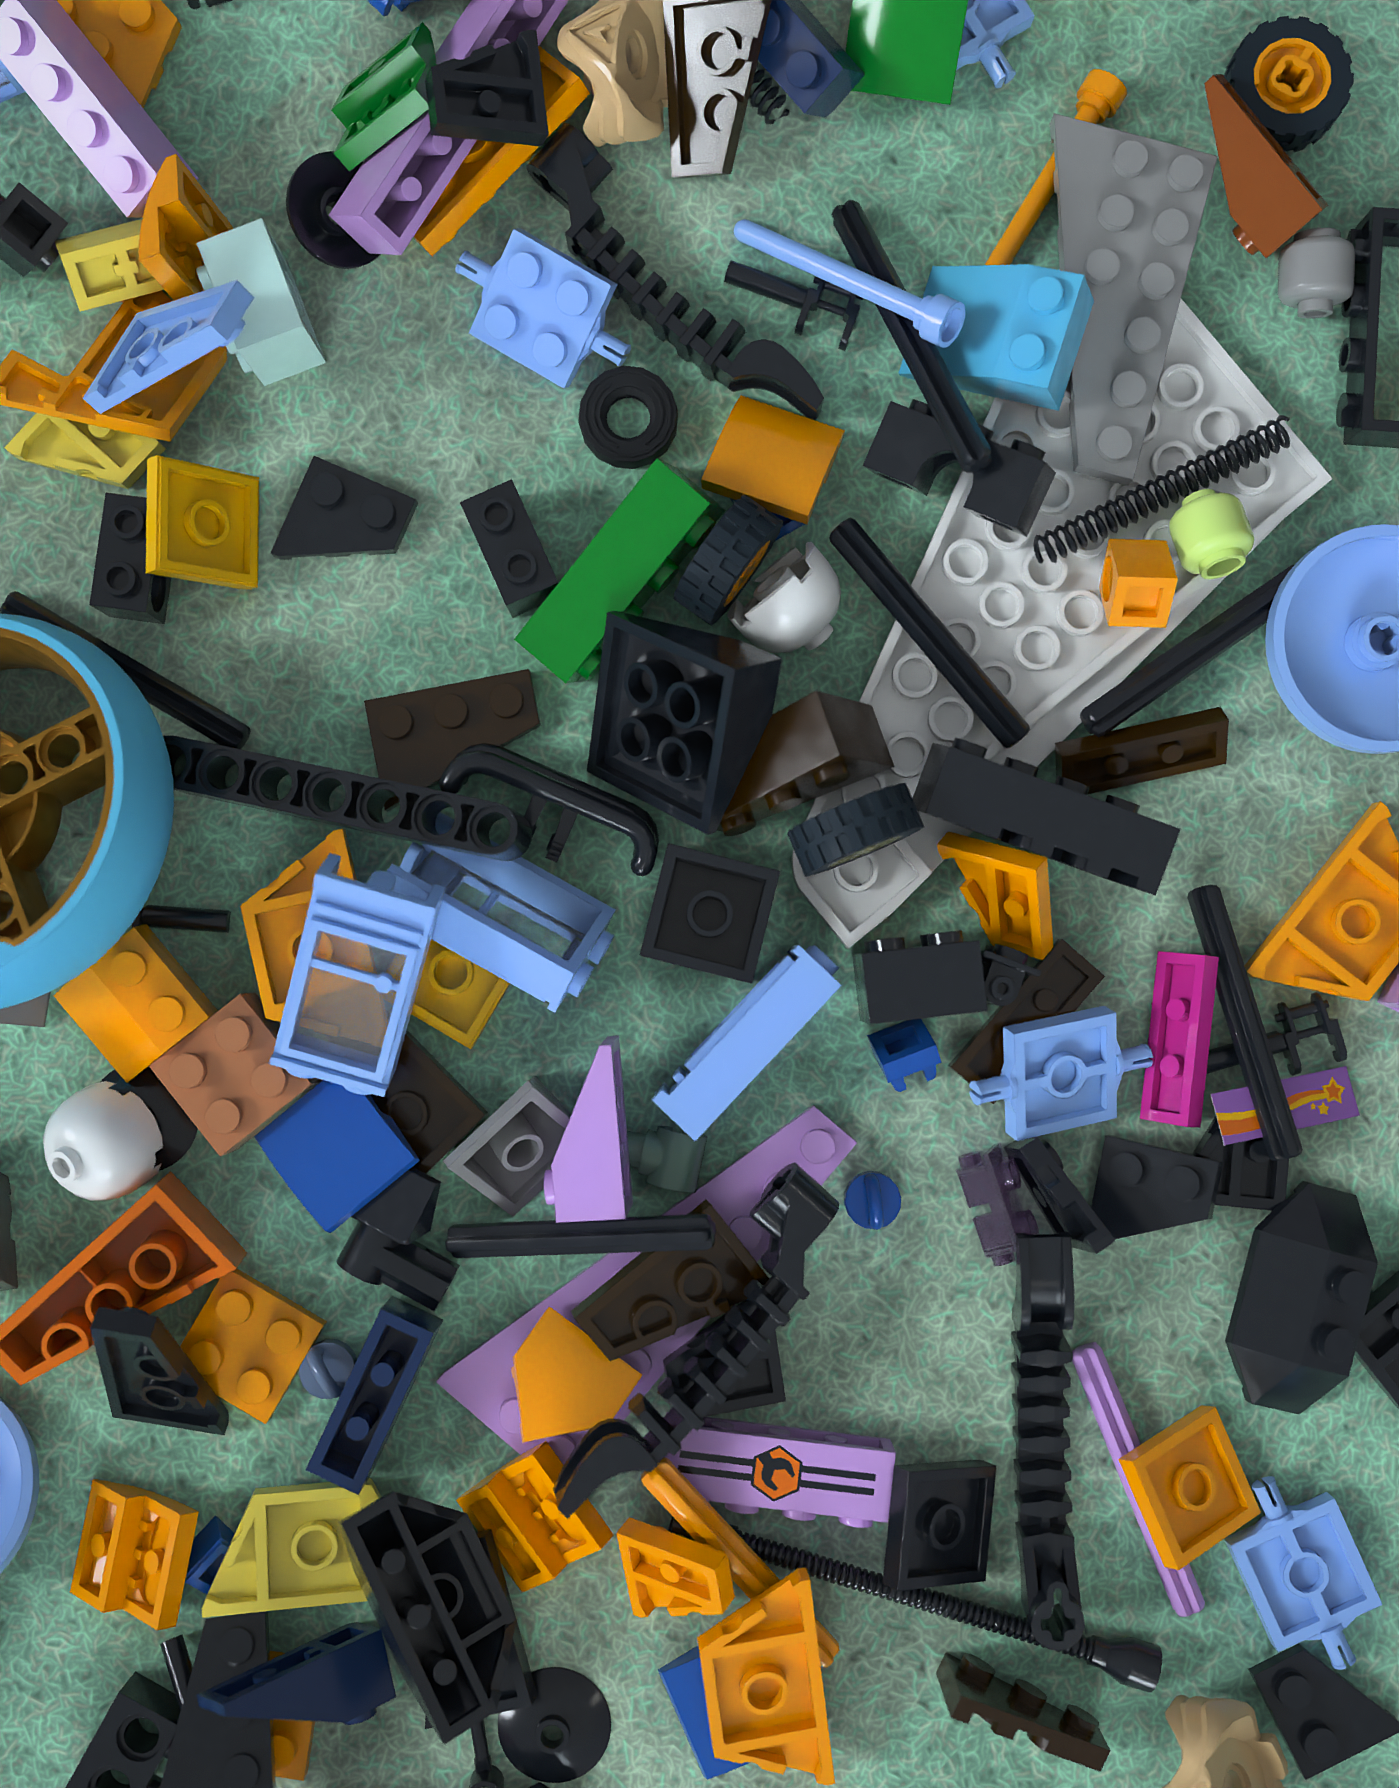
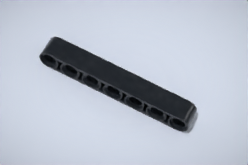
[163,735,532,861]

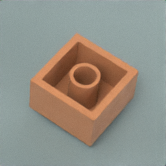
[149,993,322,1157]

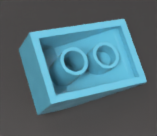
[898,264,1094,411]

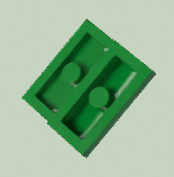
[845,0,968,105]
[331,22,437,171]

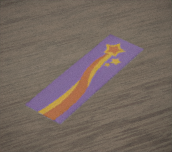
[1211,1066,1360,1145]

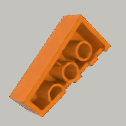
[0,1171,247,1386]

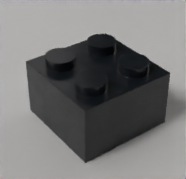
[640,843,780,984]
[852,930,988,1024]

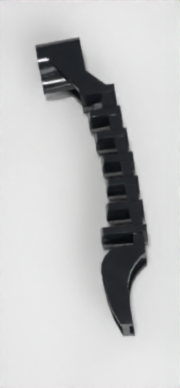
[526,123,824,420]
[553,1163,839,1519]
[1011,1232,1085,1650]

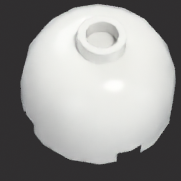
[727,542,841,653]
[43,1081,163,1201]

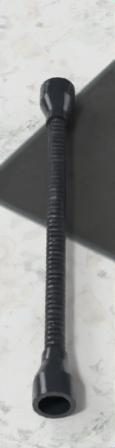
[668,1516,1162,1693]

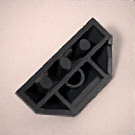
[1225,1181,1378,1414]
[339,1491,517,1745]

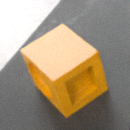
[1099,539,1178,628]

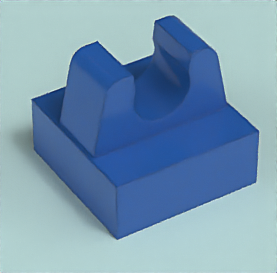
[867,1019,942,1092]

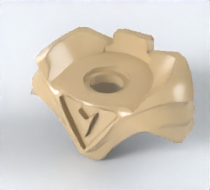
[557,0,668,147]
[1162,1695,1288,1788]

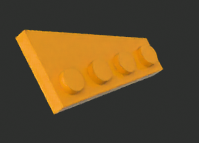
[413,46,590,257]

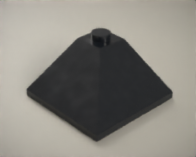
[587,611,782,835]

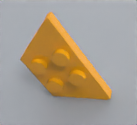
[57,0,182,108]
[1244,801,1399,1001]
[240,829,389,1047]
[697,1567,835,1785]

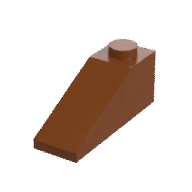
[1204,74,1328,258]

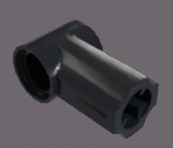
[336,1221,460,1311]

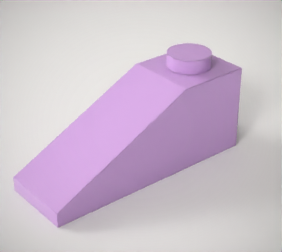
[544,1035,633,1223]

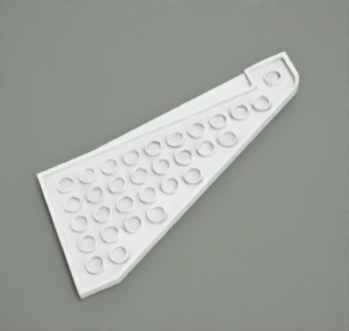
[792,269,1333,949]

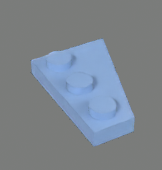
[83,280,254,414]

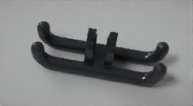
[439,743,659,876]

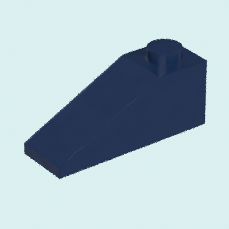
[197,1622,396,1725]

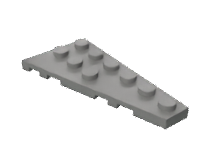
[1050,113,1218,486]

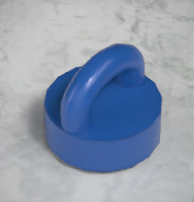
[844,1171,901,1230]

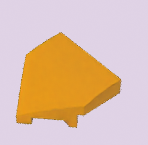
[511,1306,642,1443]

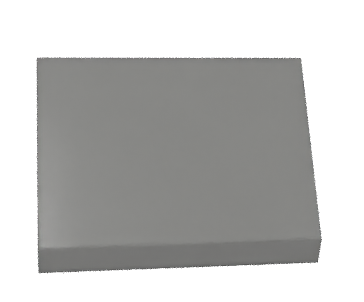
[443,1076,572,1217]

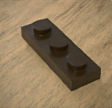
[1055,707,1229,794]
[948,939,1105,1104]

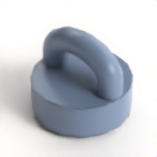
[299,1339,357,1399]

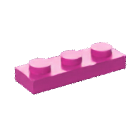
[1140,951,1219,1128]

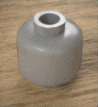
[1278,228,1355,319]

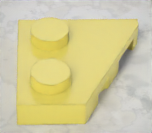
[4,413,166,490]

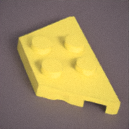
[202,1478,382,1618]

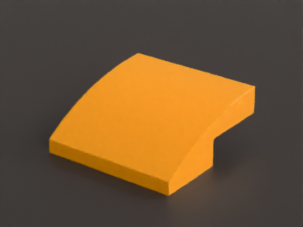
[139,154,233,300]
[701,395,845,525]
[456,1441,614,1592]
[70,1479,199,1630]

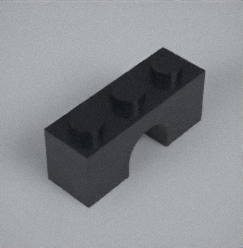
[863,399,1056,537]

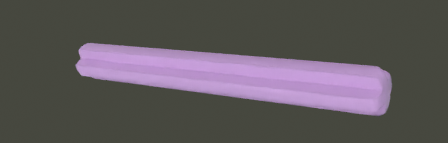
[1072,1342,1205,1617]

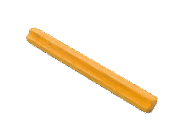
[641,1457,839,1668]

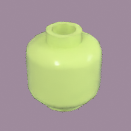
[1169,489,1254,579]

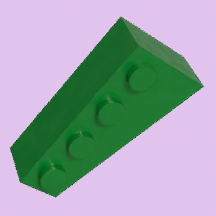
[514,458,726,683]

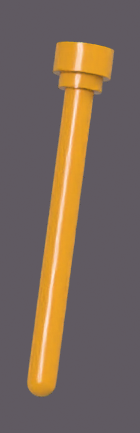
[985,69,1127,265]

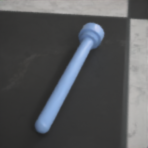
[734,219,965,348]

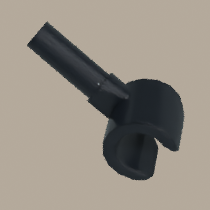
[469,1719,504,1788]

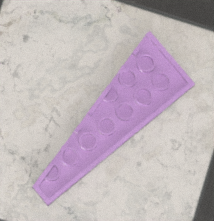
[436,1105,857,1465]

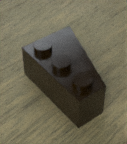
[716,690,895,836]

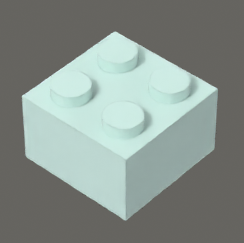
[196,218,326,386]

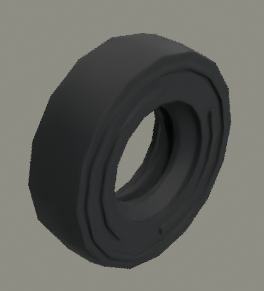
[578,366,678,469]

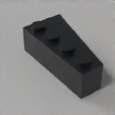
[913,738,1181,896]

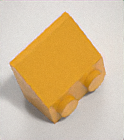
[54,924,218,1083]

